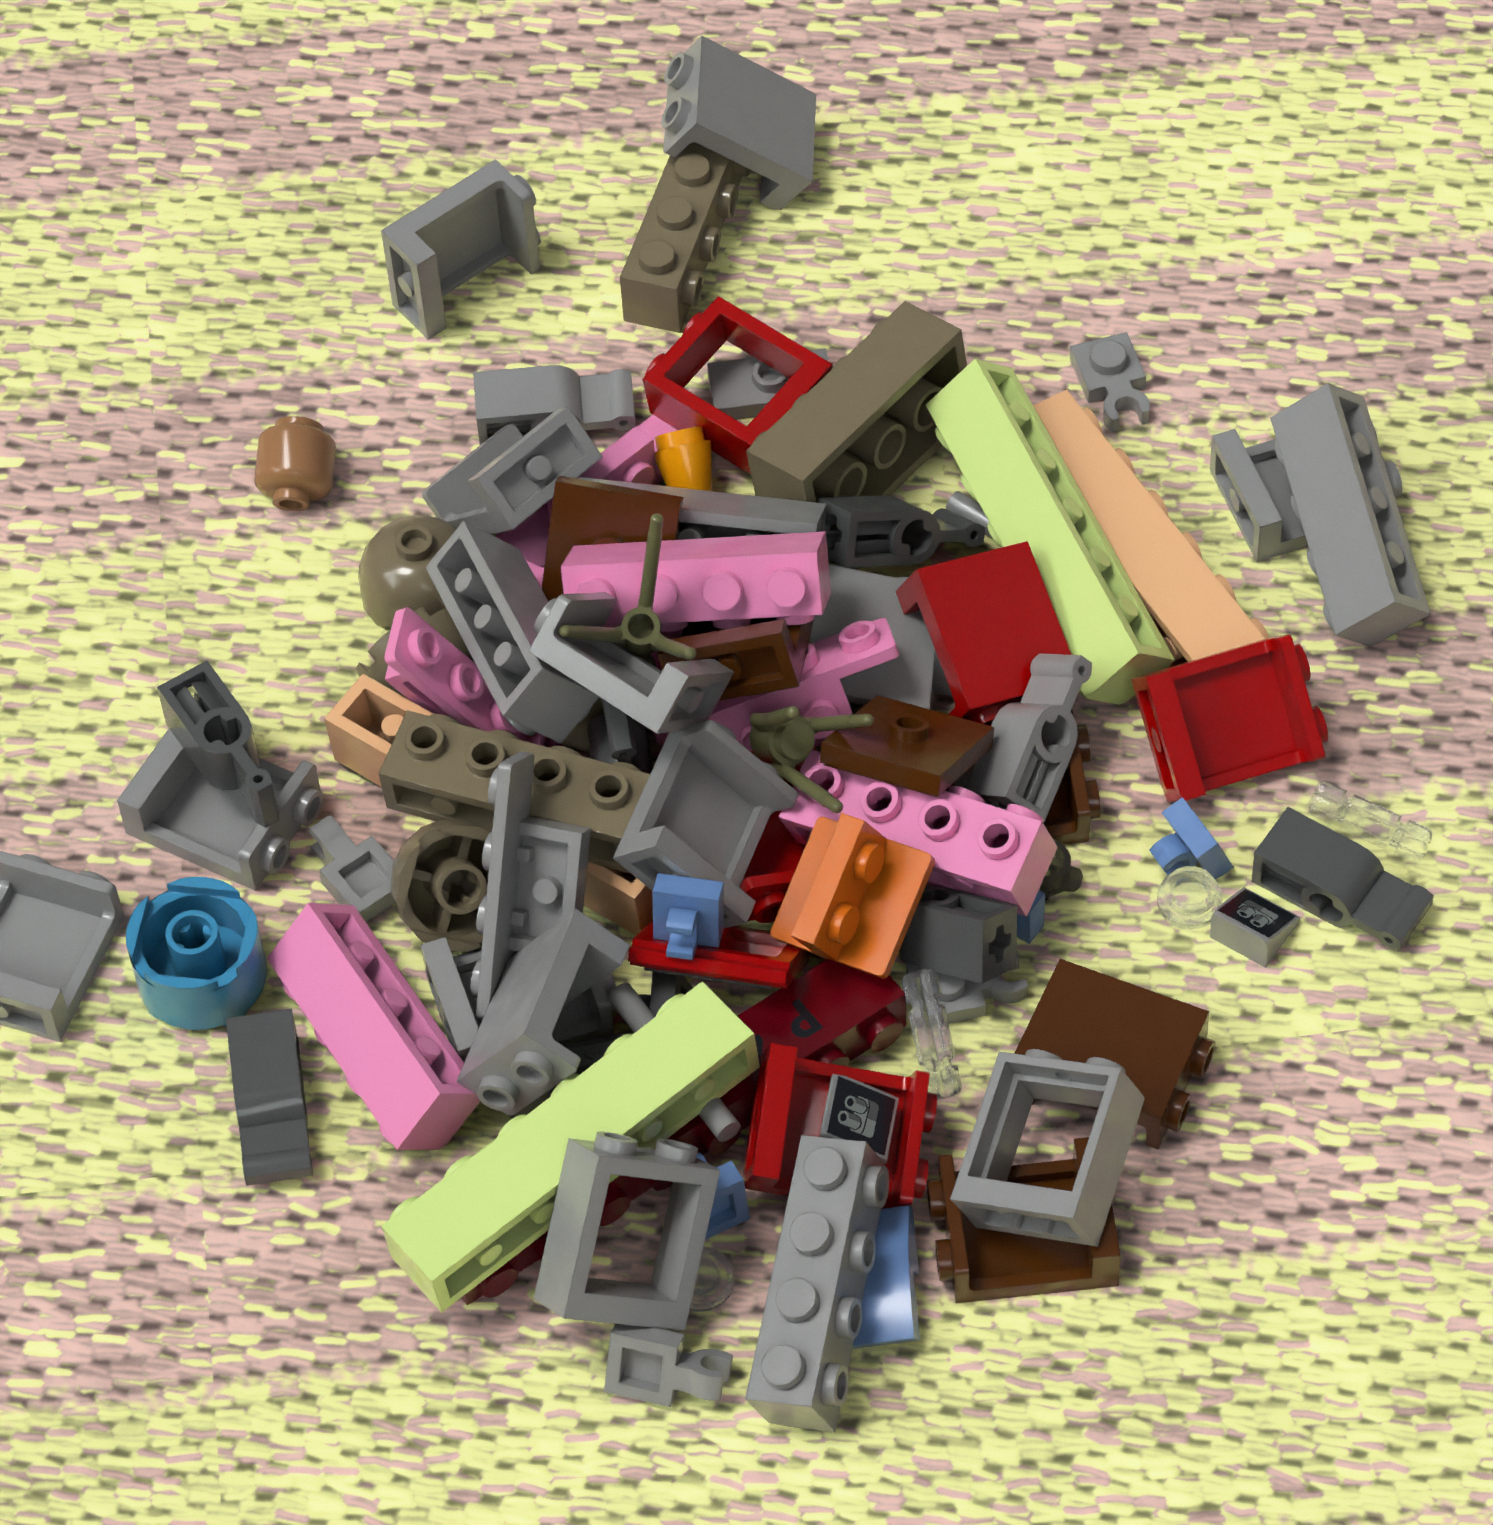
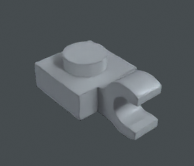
[309,815,395,922]
[604,1324,733,1407]

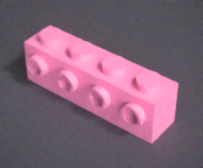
[561,531,831,632]
[779,749,1058,917]
[267,903,480,1150]

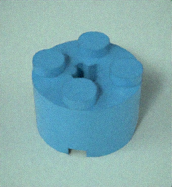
[126,877,267,1030]

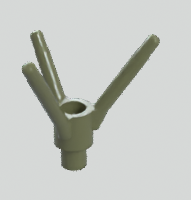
[558,513,697,660]

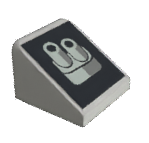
[1210,887,1300,968]
[820,1074,899,1164]

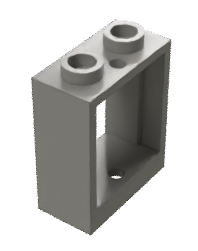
[950,1049,1145,1247]
[534,1131,720,1331]

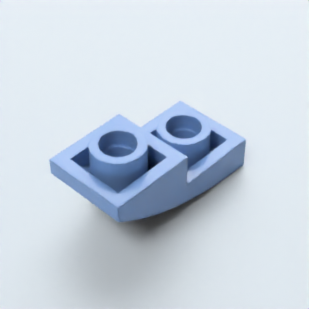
[853,1205,921,1348]

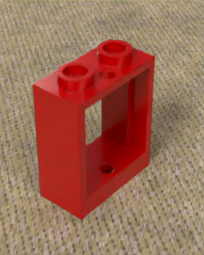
[642,296,833,475]

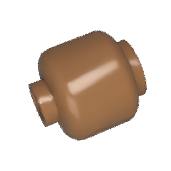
[254,416,336,511]

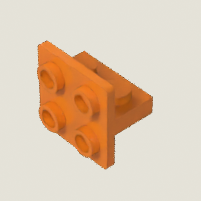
[770,813,935,979]

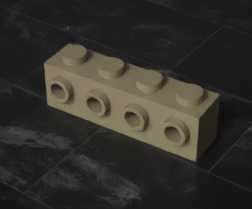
[620,142,751,333]
[378,710,650,873]

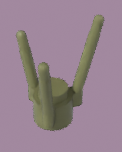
[749,706,874,814]

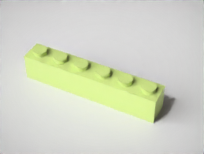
[926,358,1175,705]
[381,981,760,1313]

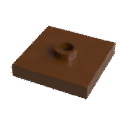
[542,476,684,602]
[820,695,994,797]

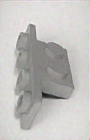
[471,751,591,1020]

